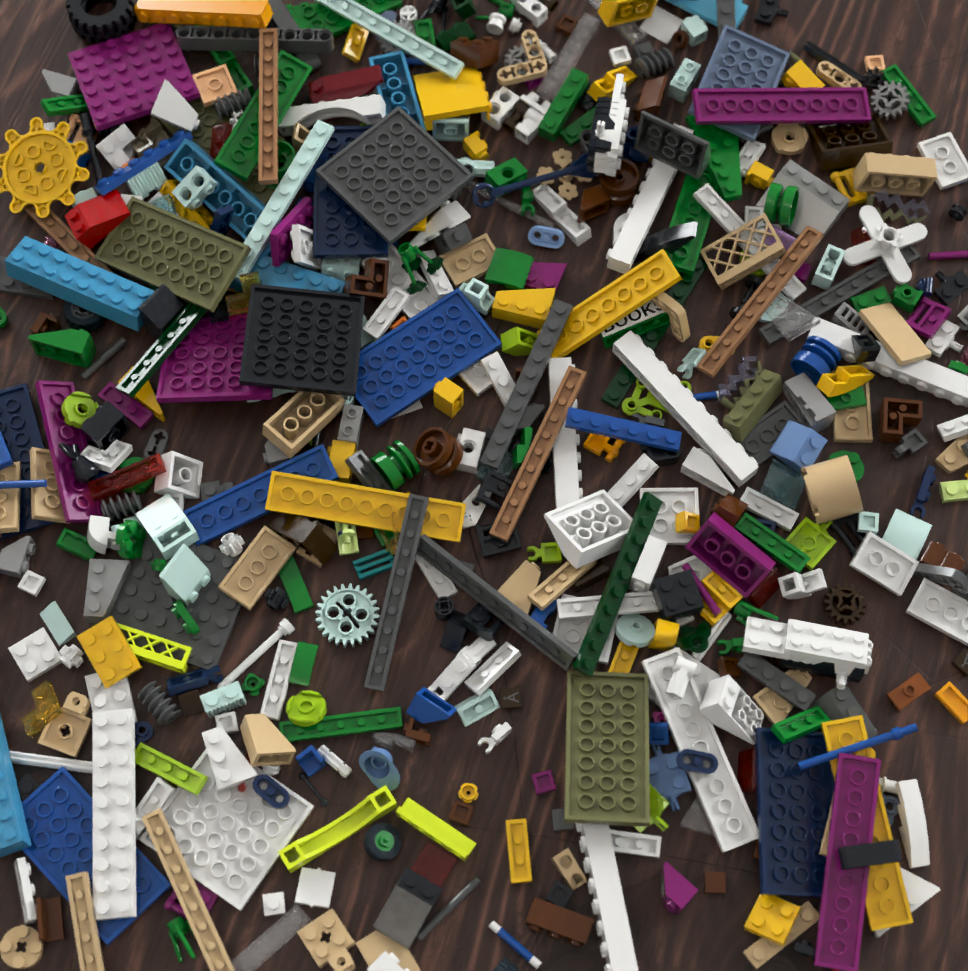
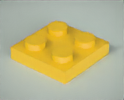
[744,895,801,947]

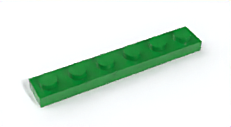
[279,707,403,743]

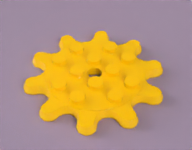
[0,117,90,218]

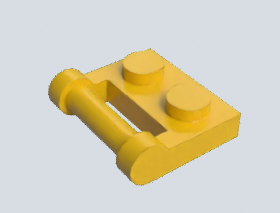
[829,167,875,207]

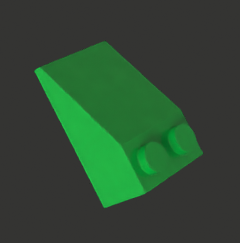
[28,329,97,369]

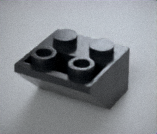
[138,284,185,339]

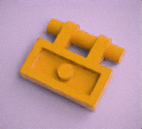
[583,433,626,462]

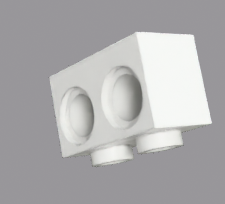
[481,86,520,131]

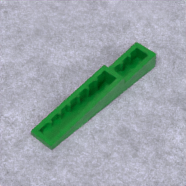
[192,25,255,96]

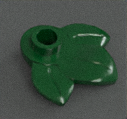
[675,621,711,653]

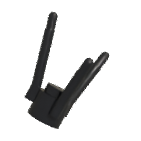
[420,0,449,31]

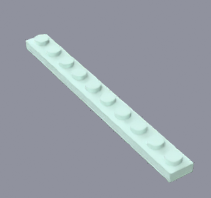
[314,0,465,80]
[235,120,335,283]

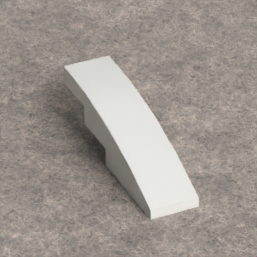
[895,779,930,869]

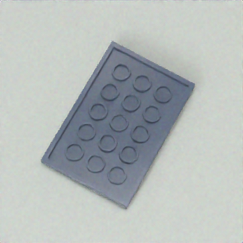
[687,24,790,143]

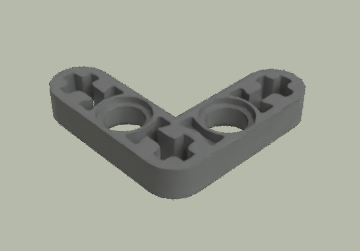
[913,563,968,601]

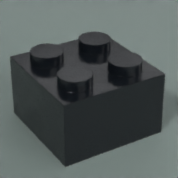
[81,401,131,450]
[650,569,704,622]

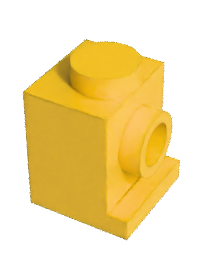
[463,131,489,160]
[744,161,775,190]

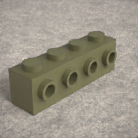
[723,369,783,442]

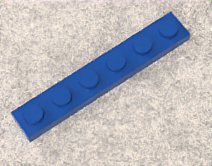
[94,129,193,196]
[565,407,682,452]

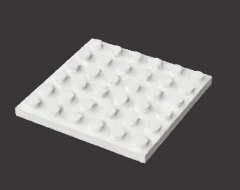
[139,749,314,911]

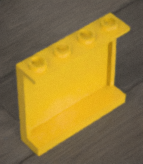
[413,66,493,131]

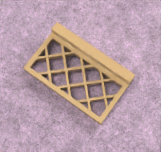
[700,213,787,290]

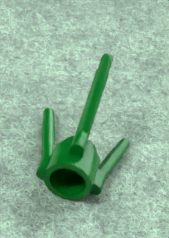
[475,0,515,20]
[733,600,779,627]
[167,916,195,963]

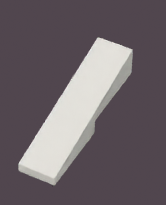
[532,184,592,247]

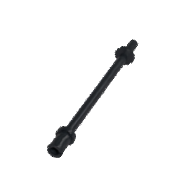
[79,113,103,196]

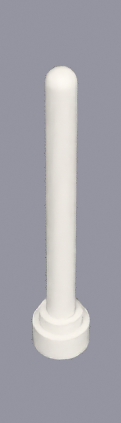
[218,618,295,688]

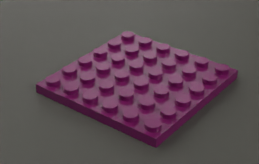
[67,23,200,131]
[156,308,273,403]

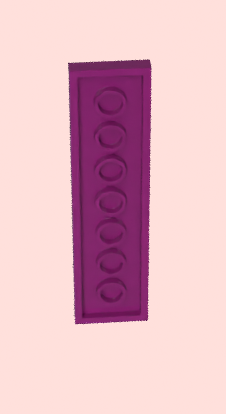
[35,380,103,523]

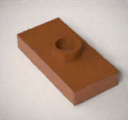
[886,672,931,712]

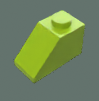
[500,326,538,356]

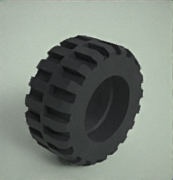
[66,0,137,44]

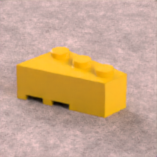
[492,288,556,329]

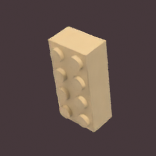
[852,152,938,197]
[262,391,345,459]

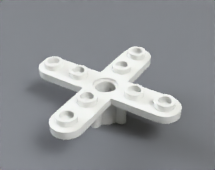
[843,205,927,284]

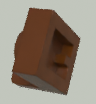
[30,312,61,335]
[403,717,431,747]

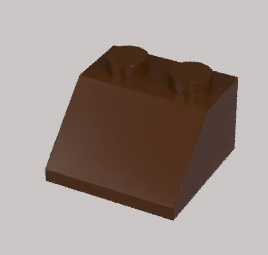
[633,76,668,121]

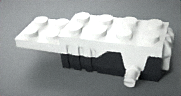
[587,74,629,177]
[742,616,873,690]

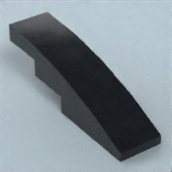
[634,221,698,263]

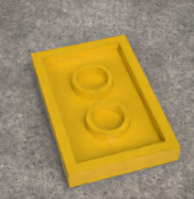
[76,615,142,689]

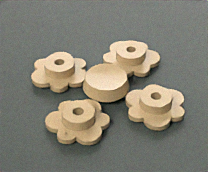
[536,148,592,201]

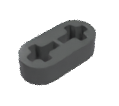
[144,429,170,465]

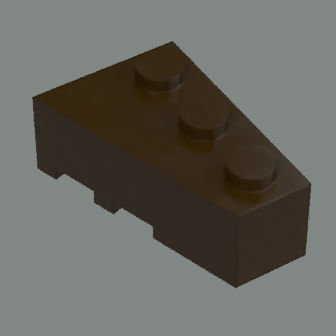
[268,513,338,565]

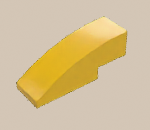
[587,65,638,101]
[816,364,874,397]

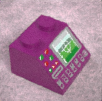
[660,861,699,915]

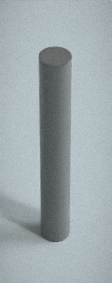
[81,337,127,380]

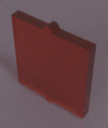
[411,842,457,887]

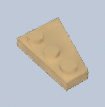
[934,434,968,474]
[752,670,812,725]

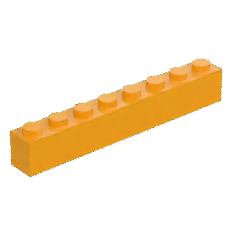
[134,0,273,29]

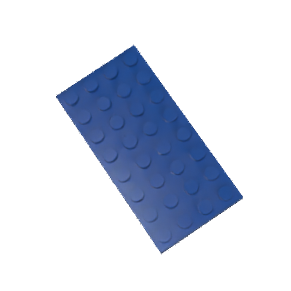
[354,288,502,428]
[22,766,172,946]

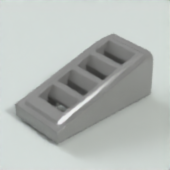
[832,302,870,334]

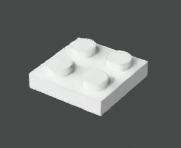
[8,627,61,682]

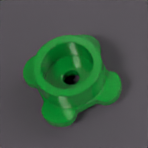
[149,558,167,571]
[241,673,265,696]

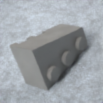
[783,373,837,432]
[83,559,132,623]

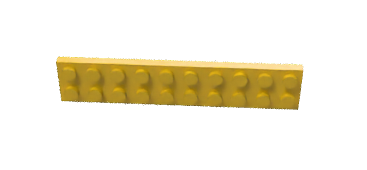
[265,471,466,543]
[821,715,914,931]

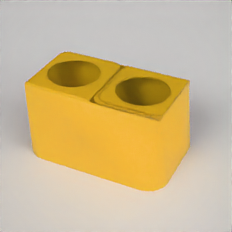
[648,618,680,652]

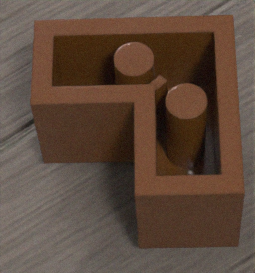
[450,36,499,69]
[344,258,389,301]
[879,397,923,443]
[705,493,748,528]

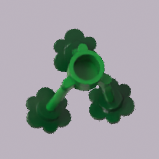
[398,242,444,294]

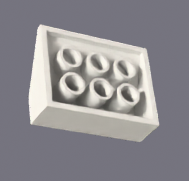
[544,489,633,569]

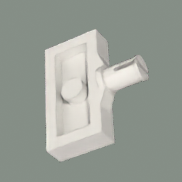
[925,320,963,358]

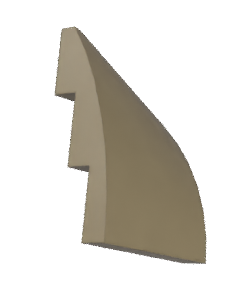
[130,116,177,171]

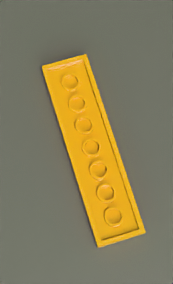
[537,249,682,358]

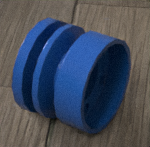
[790,336,842,386]

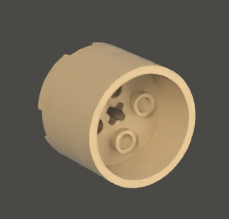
[801,455,863,524]

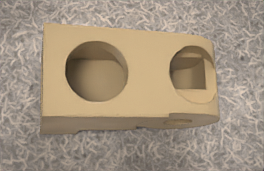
[551,848,587,891]

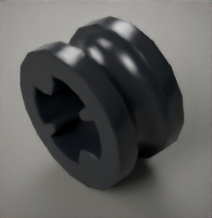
[948,203,967,221]

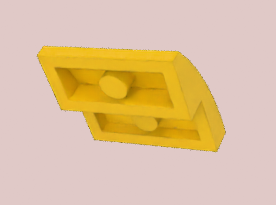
[699,571,743,627]

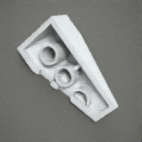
[409,200,471,247]

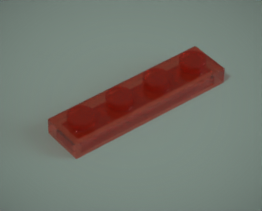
[87,453,167,502]

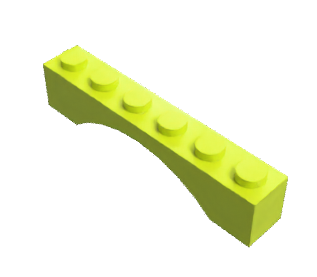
[278,785,397,874]

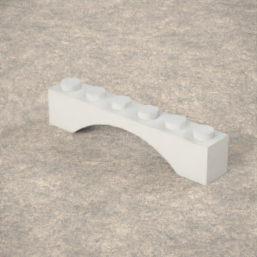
[278,94,386,137]

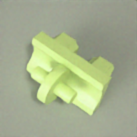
[335,522,359,556]

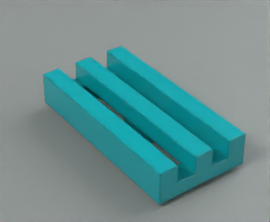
[353,548,394,581]

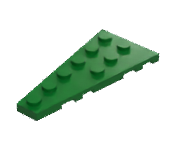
[685,115,742,202]

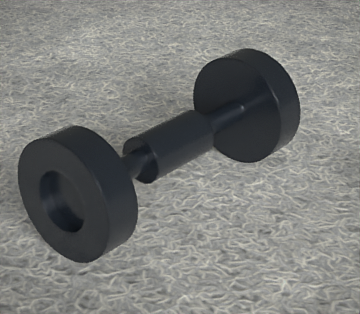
[729,275,763,319]

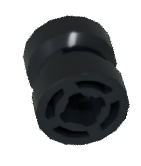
[434,596,454,621]

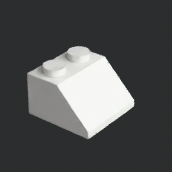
[154,451,203,499]

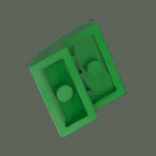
[485,248,534,290]

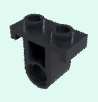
[640,444,682,477]

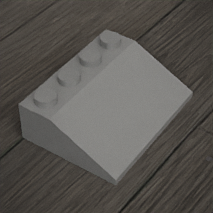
[755,159,850,237]

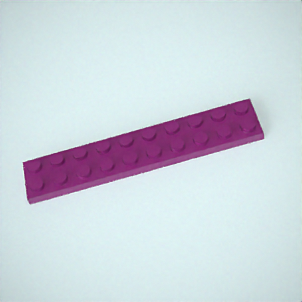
[692,87,872,125]
[814,753,881,971]

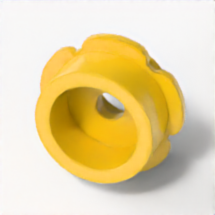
[458,783,479,803]

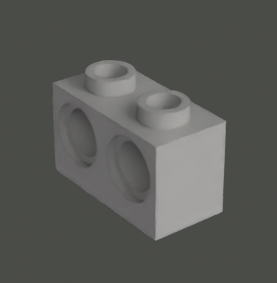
[337,404,365,450]

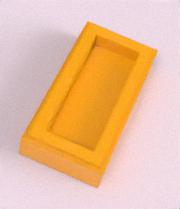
[934,681,968,725]

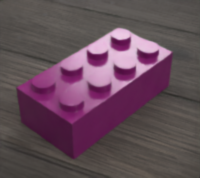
[685,512,776,598]

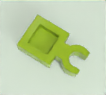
[527,542,562,564]

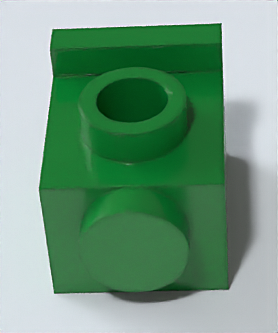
[891,284,923,314]

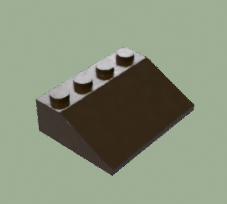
[807,114,893,170]

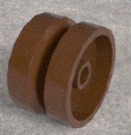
[599,159,639,206]
[413,427,463,476]

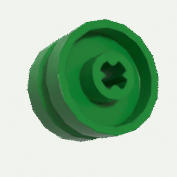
[764,183,799,227]

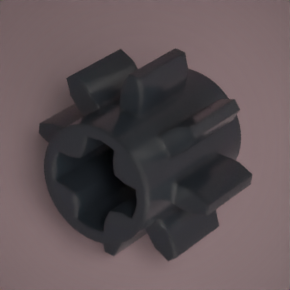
[862,66,885,90]
[264,587,289,611]

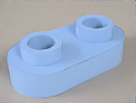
[528,225,565,249]

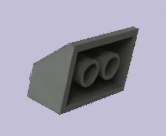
[807,684,879,739]

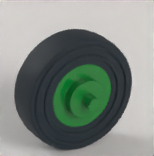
[364,823,401,861]

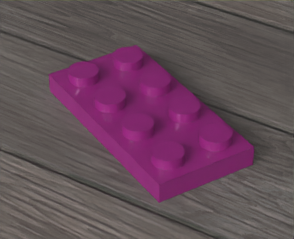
[270,197,314,267]

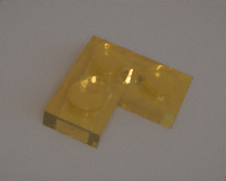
[225,271,261,316]
[21,680,62,737]

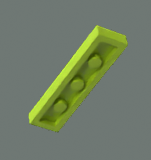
[135,742,208,796]

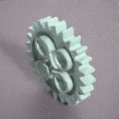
[315,583,380,648]

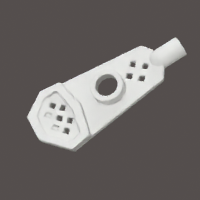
[462,484,492,529]

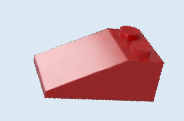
[65,189,131,249]

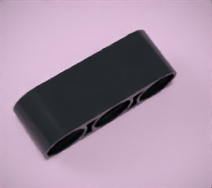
[838,840,903,870]

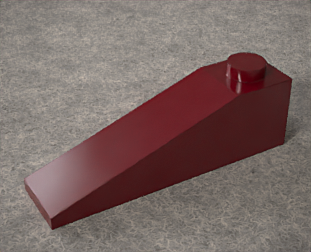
[308,65,383,122]

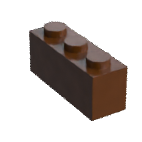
[525,897,594,948]

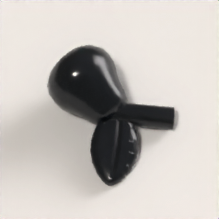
[59,443,100,484]

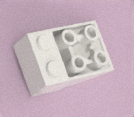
[699,674,765,745]

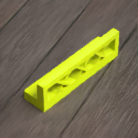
[117,623,192,674]
[396,798,476,862]

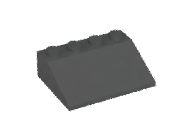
[634,111,711,180]

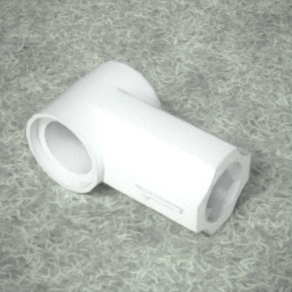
[456,637,496,670]
[665,656,697,700]

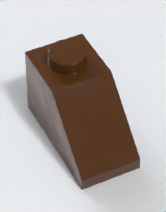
[577,185,611,223]

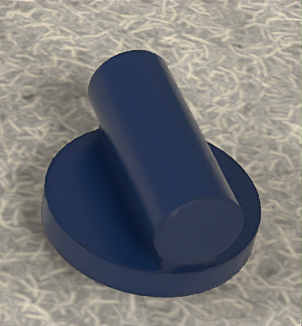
[916,277,933,297]

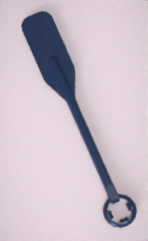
[472,142,635,208]

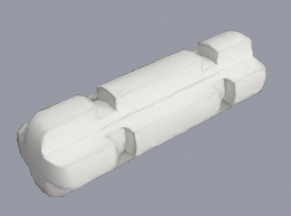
[317,745,352,778]

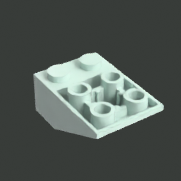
[135,493,200,560]

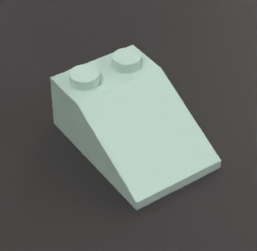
[159,544,211,606]

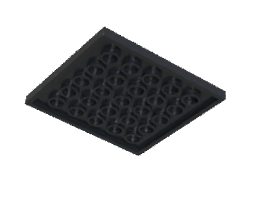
[239,284,365,397]

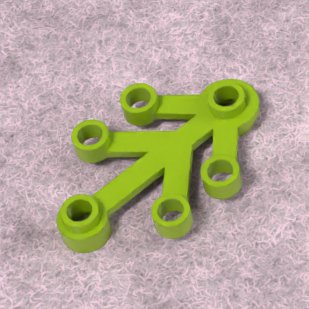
[622,379,691,419]

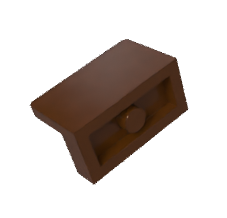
[36,897,66,943]

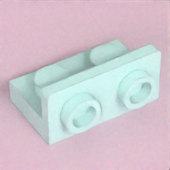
[322,258,362,281]

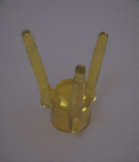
[379,512,399,556]

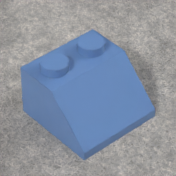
[769,420,828,473]

